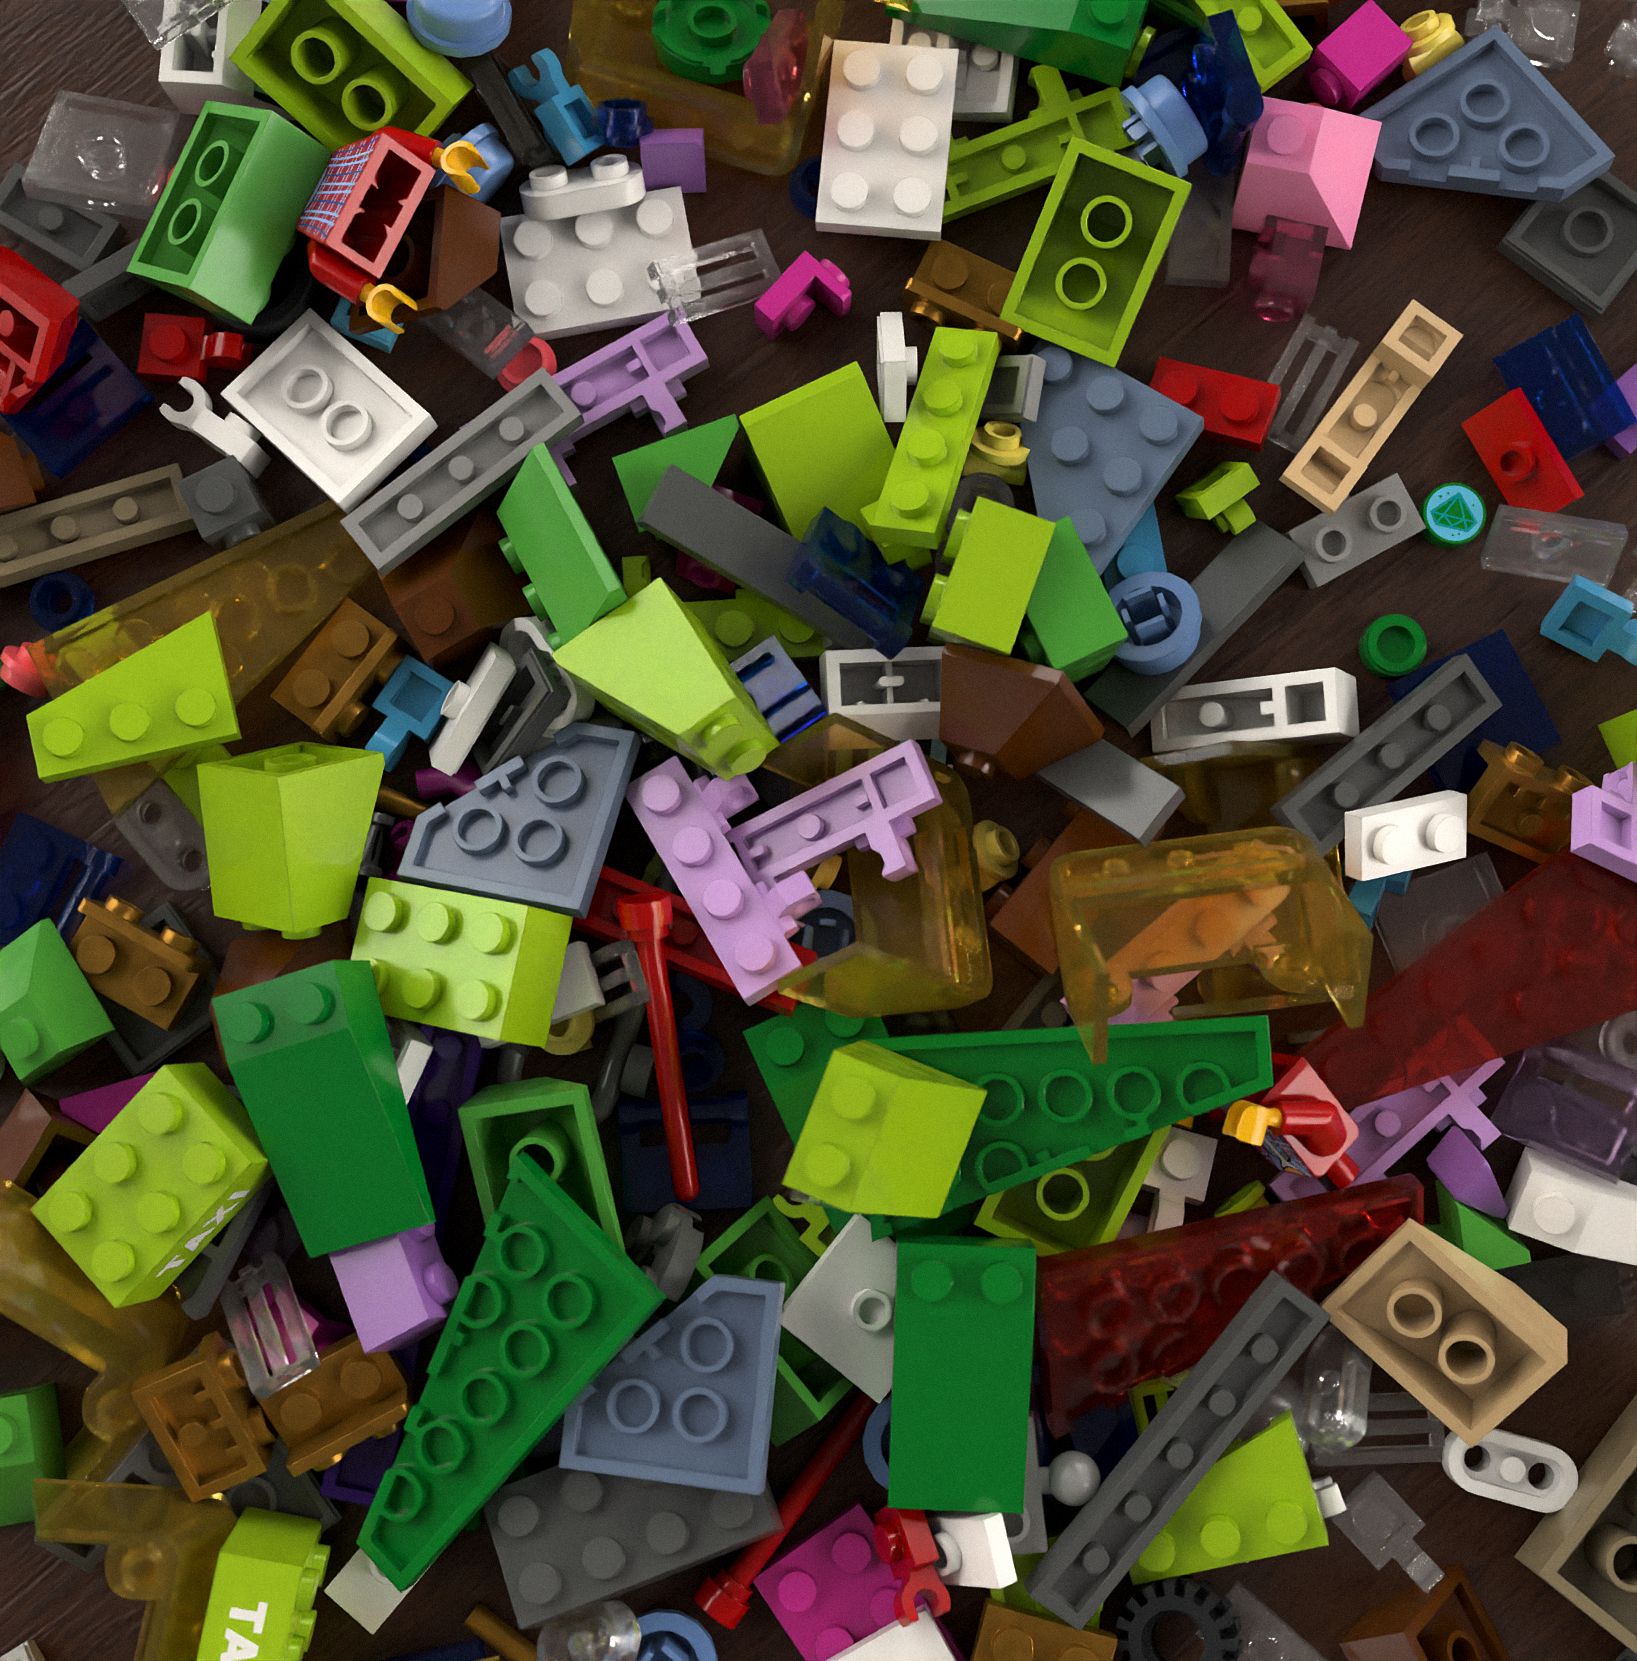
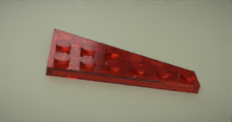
[1294,841,1637,1111]
[1035,1173,1424,1439]

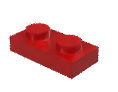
[1149,356,1281,453]

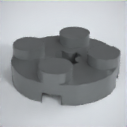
[623,1202,703,1336]

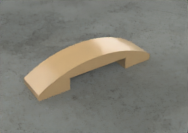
[1279,299,1463,517]

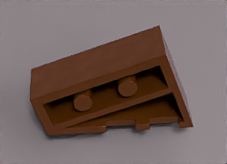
[980,800,1167,979]

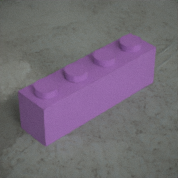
[328,1223,459,1354]

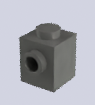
[176,455,280,556]

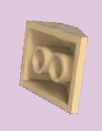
[1319,1218,1567,1448]

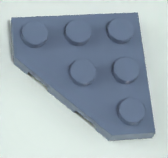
[1358,24,1616,203]
[1020,338,1205,577]
[397,721,641,919]
[559,1274,786,1495]

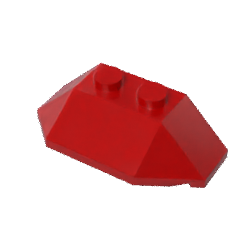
[0,245,81,415]

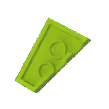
[26,610,242,784]
[1129,1408,1329,1585]

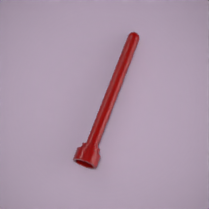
[617,892,699,1202]
[693,1389,891,1630]

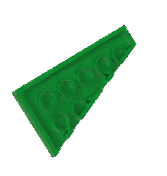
[859,1015,1274,1242]
[356,1153,667,1593]

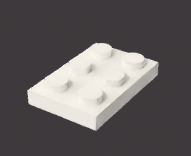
[815,40,959,241]
[500,186,704,341]
[220,308,438,514]

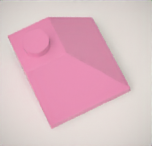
[1228,96,1382,250]

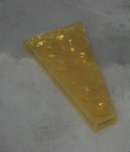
[26,484,383,819]

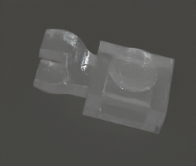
[1464,0,1580,71]
[1329,1470,1445,1593]

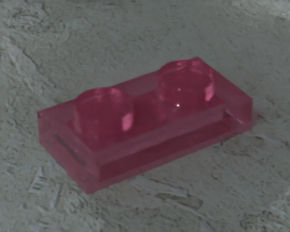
[743,9,812,125]

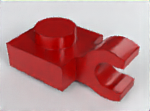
[137,313,254,385]
[873,1504,951,1628]

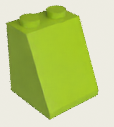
[739,361,895,573]
[551,577,781,782]
[196,741,385,940]
[782,1040,988,1218]

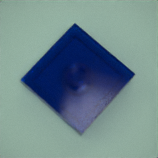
[1386,629,1562,792]

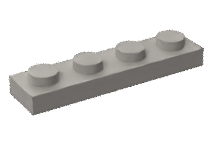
[340,367,585,576]

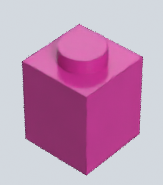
[1303,0,1414,114]

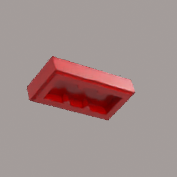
[1461,387,1585,531]

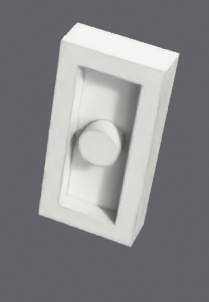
[1345,790,1467,881]

